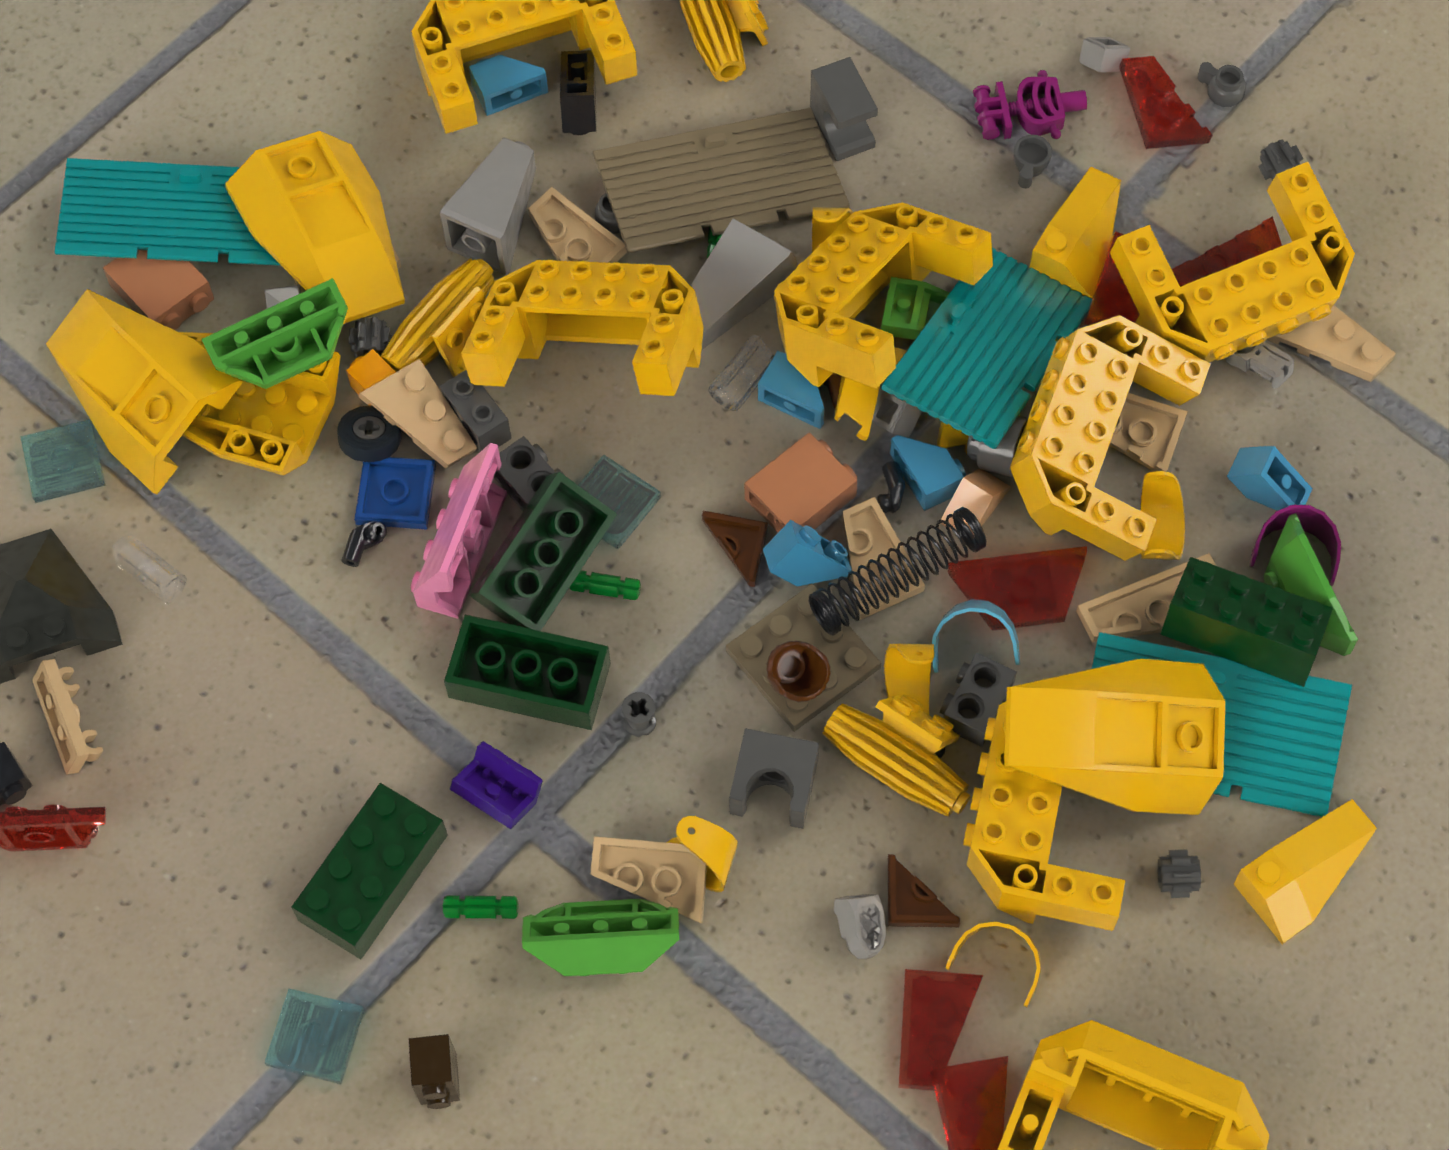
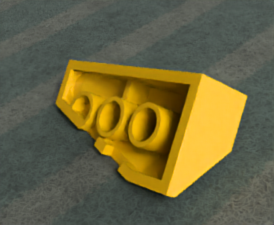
[1030,167,1121,299]
[1233,799,1377,945]

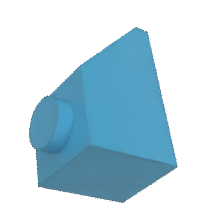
[469,55,548,116]
[758,351,824,429]
[890,435,966,511]
[1227,446,1313,511]

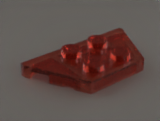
[947,546,1087,631]
[0,805,106,852]

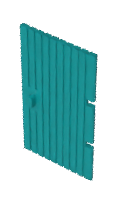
[55,158,281,266]
[881,247,1095,449]
[1091,632,1352,817]

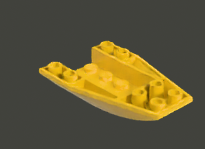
[225,131,405,324]
[46,289,243,495]
[179,332,341,476]
[1004,659,1225,815]

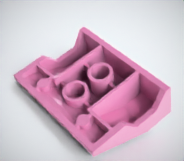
[411,443,507,619]

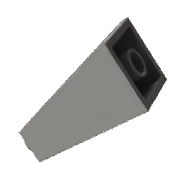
[440,138,536,275]
[690,218,798,349]

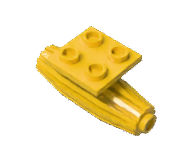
[680,0,769,82]
[381,258,495,377]
[822,694,971,817]

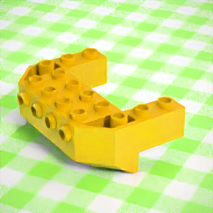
[411,0,638,134]
[1110,162,1355,363]
[774,202,993,389]
[461,260,704,396]
[1010,315,1210,561]
[963,701,1125,931]
[997,1020,1270,1150]

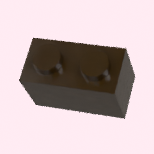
[409,1034,460,1109]

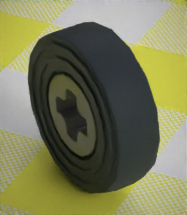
[337,405,402,462]

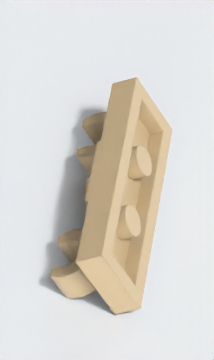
[32,659,103,775]

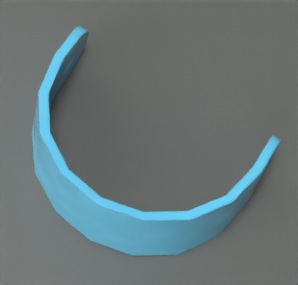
[932,599,1020,673]

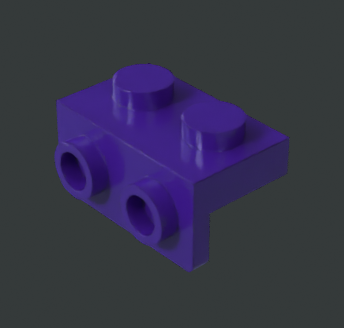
[450,741,543,829]

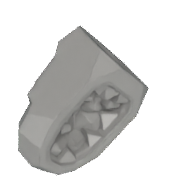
[834,894,886,959]

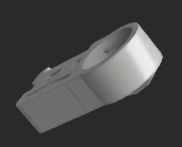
[1225,341,1294,388]

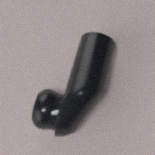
[877,461,905,514]
[341,521,387,567]

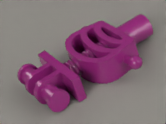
[973,70,1087,140]

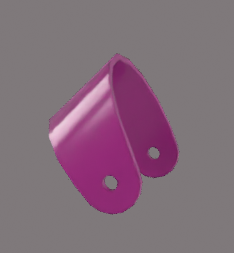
[1249,505,1341,586]

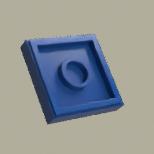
[355,457,436,530]

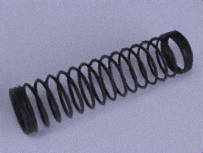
[808,507,987,636]

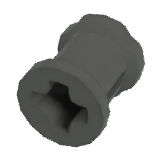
[622,692,656,737]

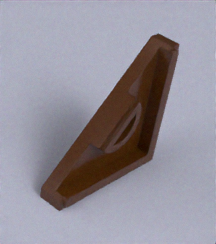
[702,510,768,587]
[887,854,960,928]

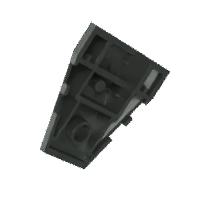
[0,529,123,684]

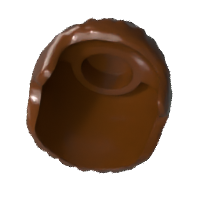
[766,641,831,702]

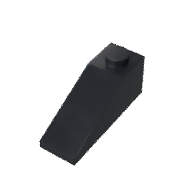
[560,50,596,135]

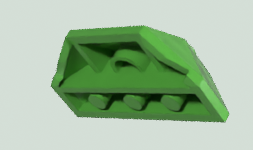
[202,278,348,389]
[1264,513,1358,656]
[522,899,680,976]

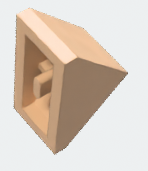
[941,469,1010,535]

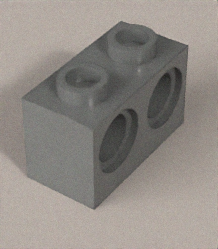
[439,370,512,452]
[494,436,564,511]
[939,653,1017,747]

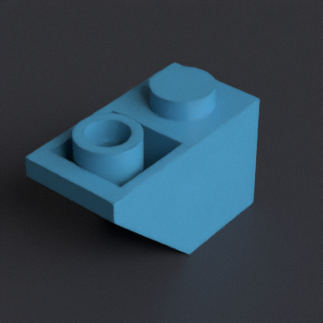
[763,520,852,587]

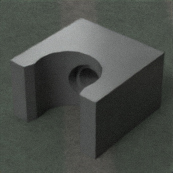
[810,57,878,161]
[729,728,819,829]

